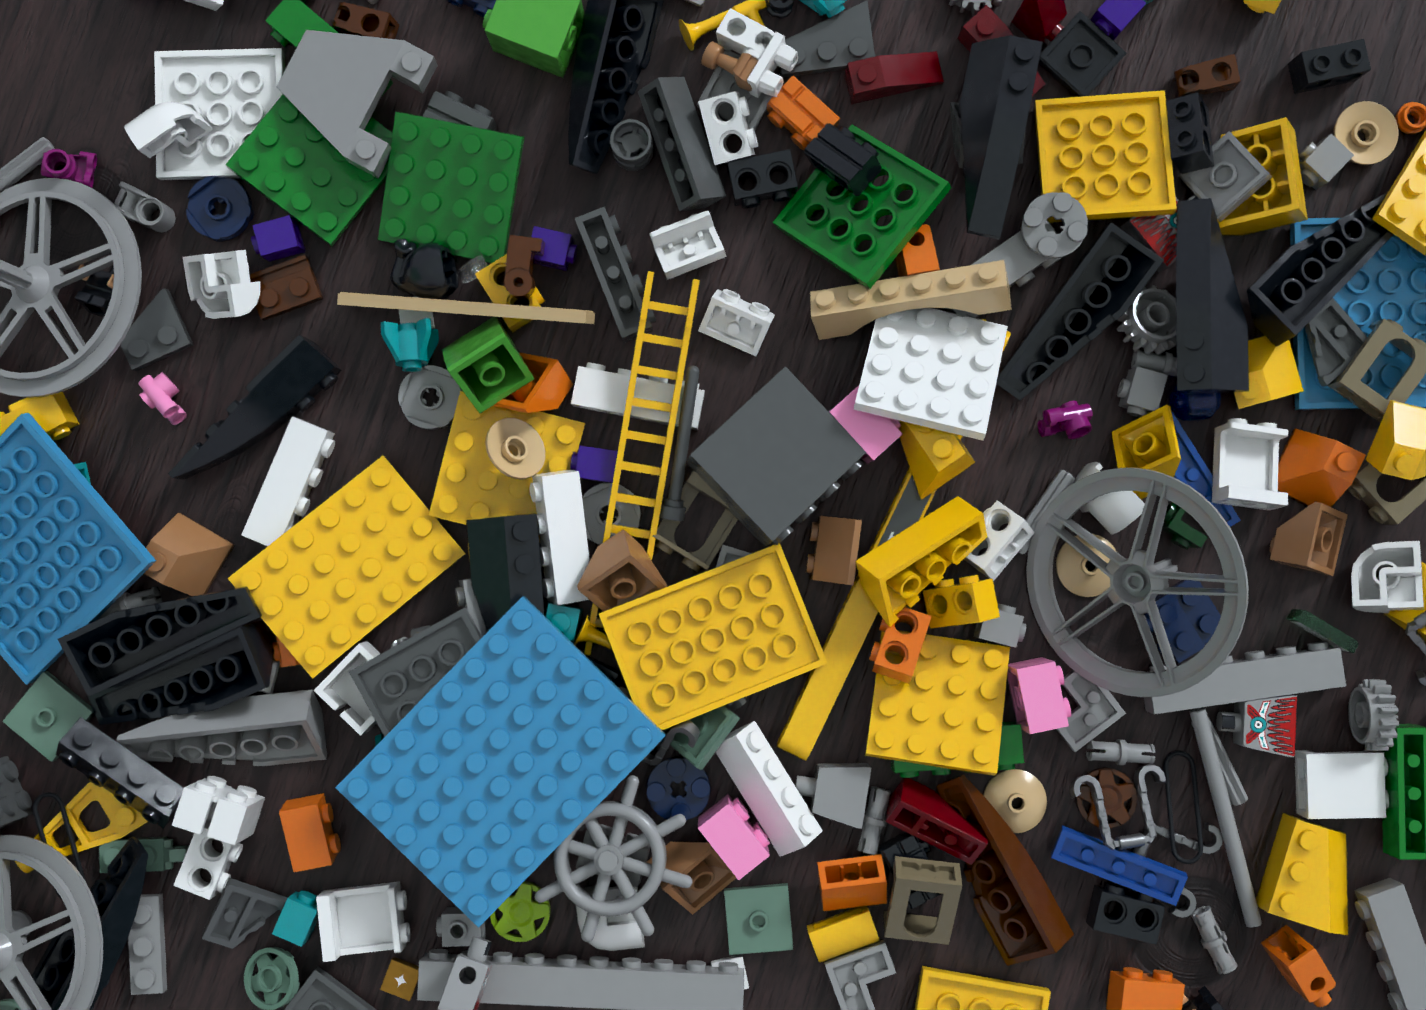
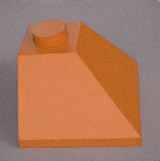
[493,352,573,413]
[1278,429,1366,507]

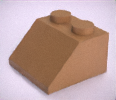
[806,516,862,586]

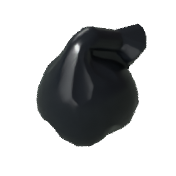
[390,239,459,299]

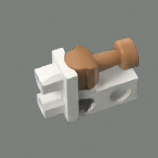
[701,8,798,98]

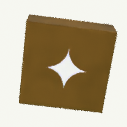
[380,957,419,1001]

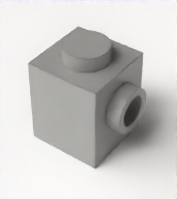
[1299,134,1354,190]
[1117,366,1168,417]
[973,603,1026,648]
[436,907,486,947]

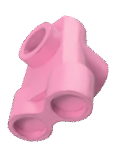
[138,372,187,425]

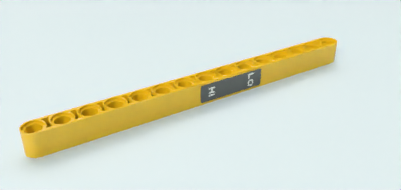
[776,319,1011,761]

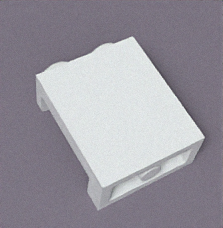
[1212,418,1288,511]
[1295,749,1389,819]
[316,881,411,962]

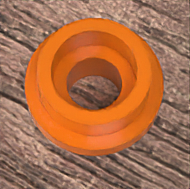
[1395,102,1426,134]

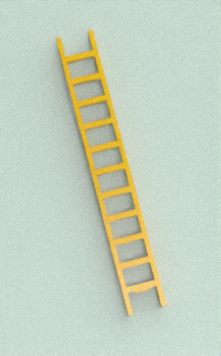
[584,271,700,655]

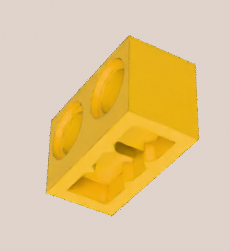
[475,254,545,332]
[923,575,1000,628]

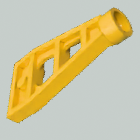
[15,782,148,873]

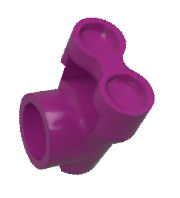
[41,149,97,188]
[1037,401,1093,439]

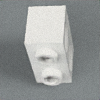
[698,91,758,165]
[964,501,1034,581]
[173,821,243,900]

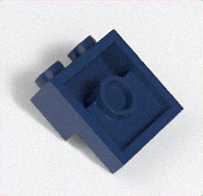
[1144,580,1221,663]

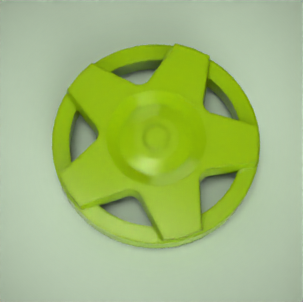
[490,881,550,942]

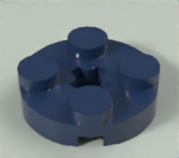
[186,176,254,242]
[646,756,710,821]

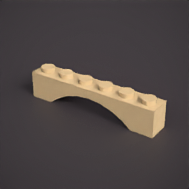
[810,260,1012,340]

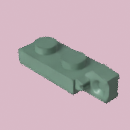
[99,836,189,873]

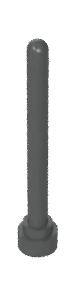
[660,365,699,521]

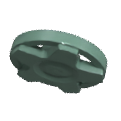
[244,947,300,1010]

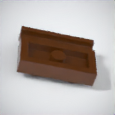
[249,254,323,321]

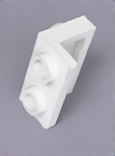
[650,211,726,280]

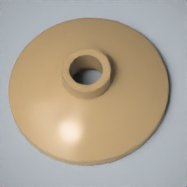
[1334,101,1399,165]
[485,418,545,479]
[1056,534,1117,597]
[983,769,1047,833]

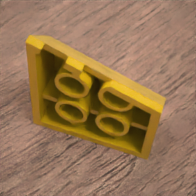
[1217,117,1308,235]
[1256,813,1348,935]

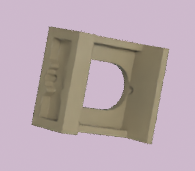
[1327,319,1426,422]
[1348,462,1426,525]
[653,471,738,572]
[883,856,962,945]

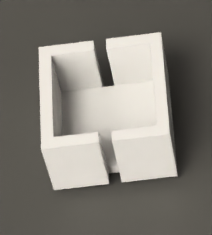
[314,641,380,736]
[172,776,265,845]

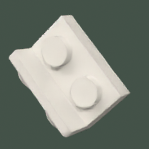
[698,289,775,356]

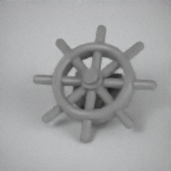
[534,775,692,942]

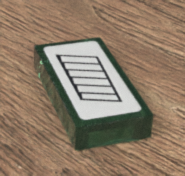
[1286,609,1359,653]

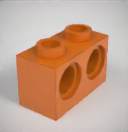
[869,607,932,684]

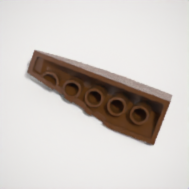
[937,774,1074,966]

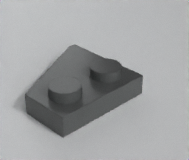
[120,288,194,371]
[1305,298,1367,387]
[202,878,288,949]

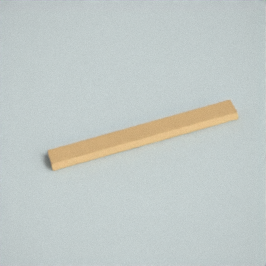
[337,292,595,324]

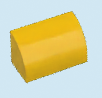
[807,906,880,963]

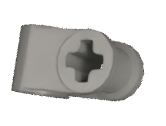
[114,181,176,233]

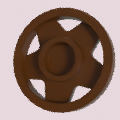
[1075,767,1137,828]

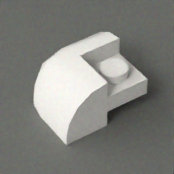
[124,102,213,158]
[183,250,260,319]
[1075,462,1145,535]
[1351,541,1424,613]
[576,886,645,951]

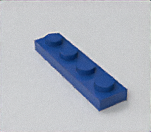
[1172,412,1241,527]
[1051,825,1188,906]

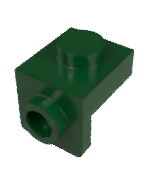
[1162,503,1208,550]

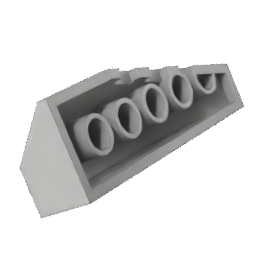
[116,689,327,766]

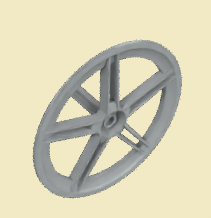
[0,178,142,398]
[1026,468,1249,697]
[0,835,103,1010]

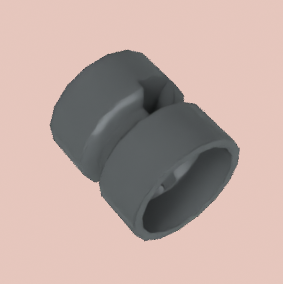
[610,119,653,171]

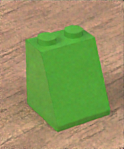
[483,0,585,78]
[442,317,535,413]

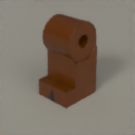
[331,2,399,39]
[1174,53,1241,97]
[504,235,545,300]

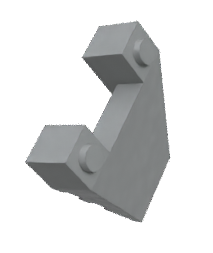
[276,30,438,178]

